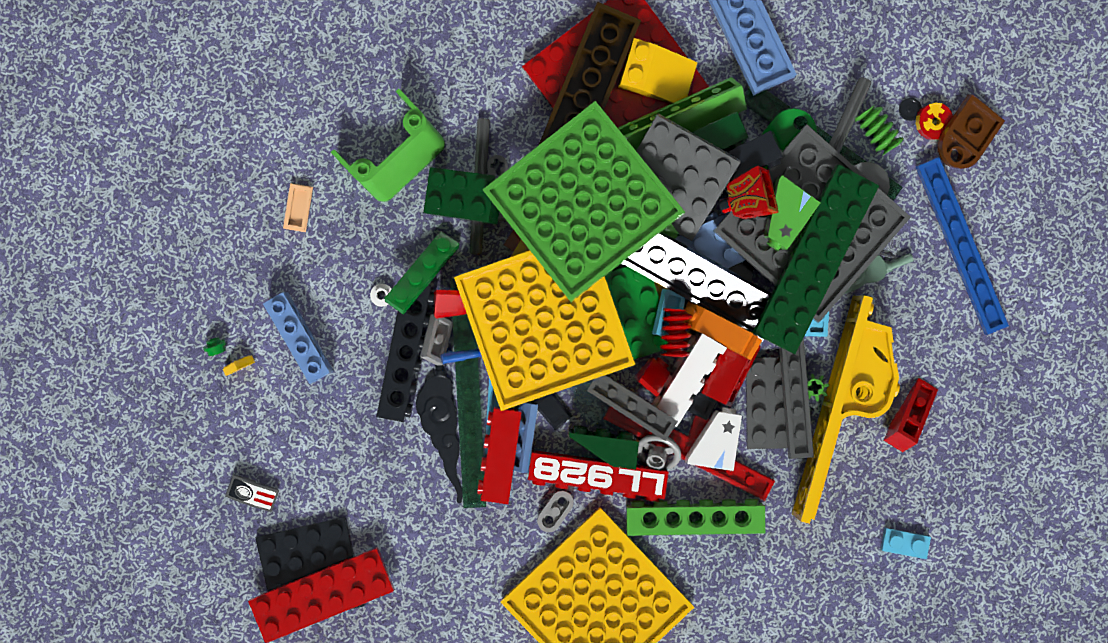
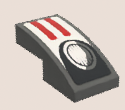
[225,474,279,512]

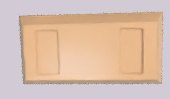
[283,183,313,232]

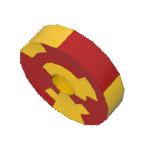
[915,103,953,140]

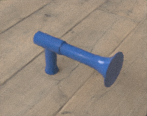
[441,348,482,364]

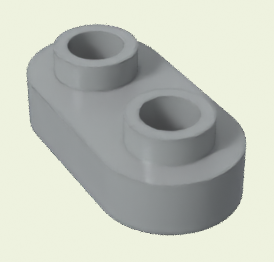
[537,490,574,532]

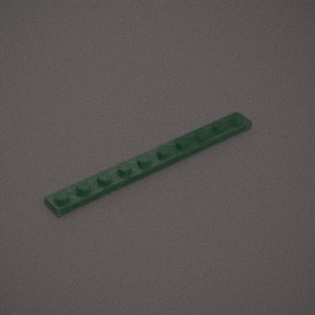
[450,279,487,508]

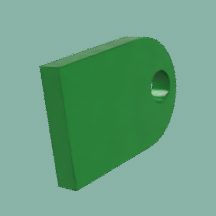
[760,108,817,169]

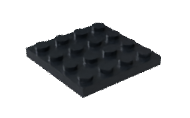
[255,516,366,609]

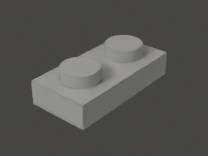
[421,314,453,365]

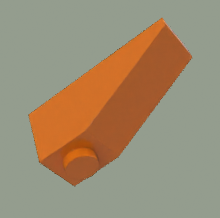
[684,301,754,355]

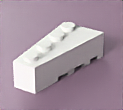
[651,333,727,427]

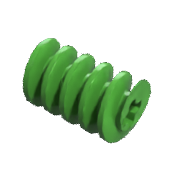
[855,105,904,156]

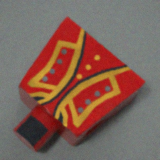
[719,166,779,219]

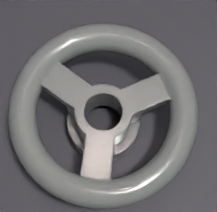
[638,434,681,470]

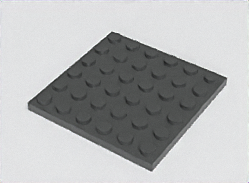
[713,125,911,323]

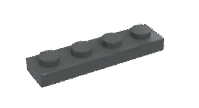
[587,375,678,441]

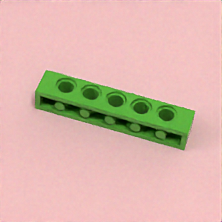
[626,499,765,536]

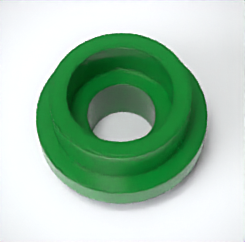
[203,337,226,356]

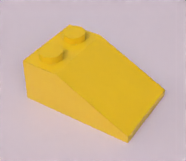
[618,38,697,104]

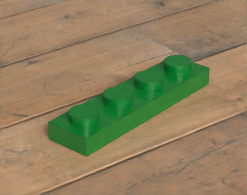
[384,231,459,315]

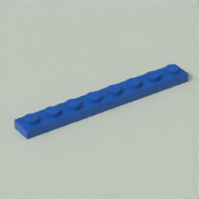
[916,157,1009,335]

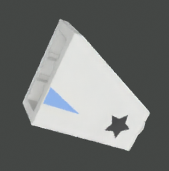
[685,407,742,471]

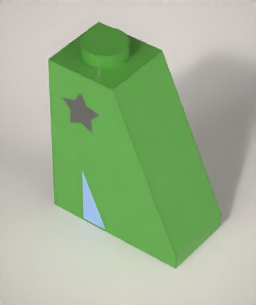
[764,175,820,251]

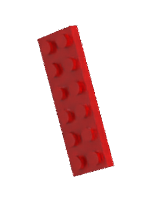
[248,547,395,643]

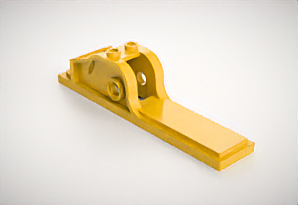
[792,295,900,524]

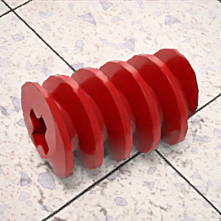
[660,308,693,357]

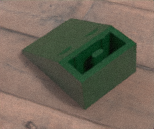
[568,425,639,470]

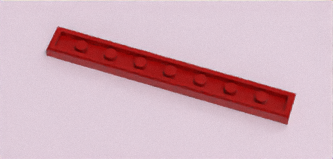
[603,405,775,501]

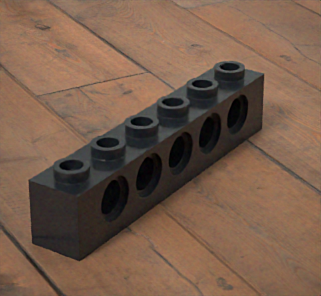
[376,286,434,422]

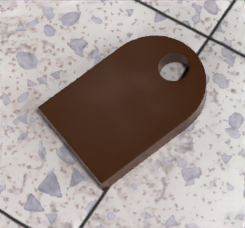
[938,94,1005,169]

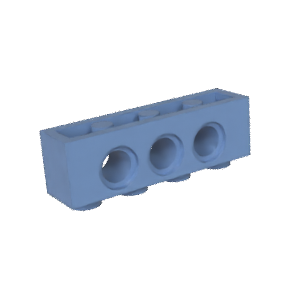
[263,292,334,384]

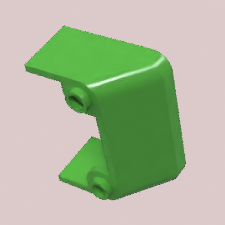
[331,89,445,202]

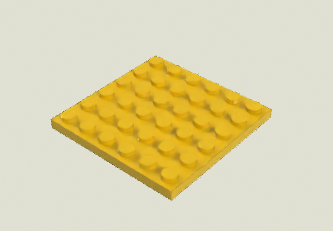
[454,251,635,411]
[501,507,694,643]

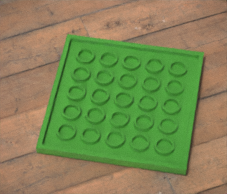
[483,101,685,302]

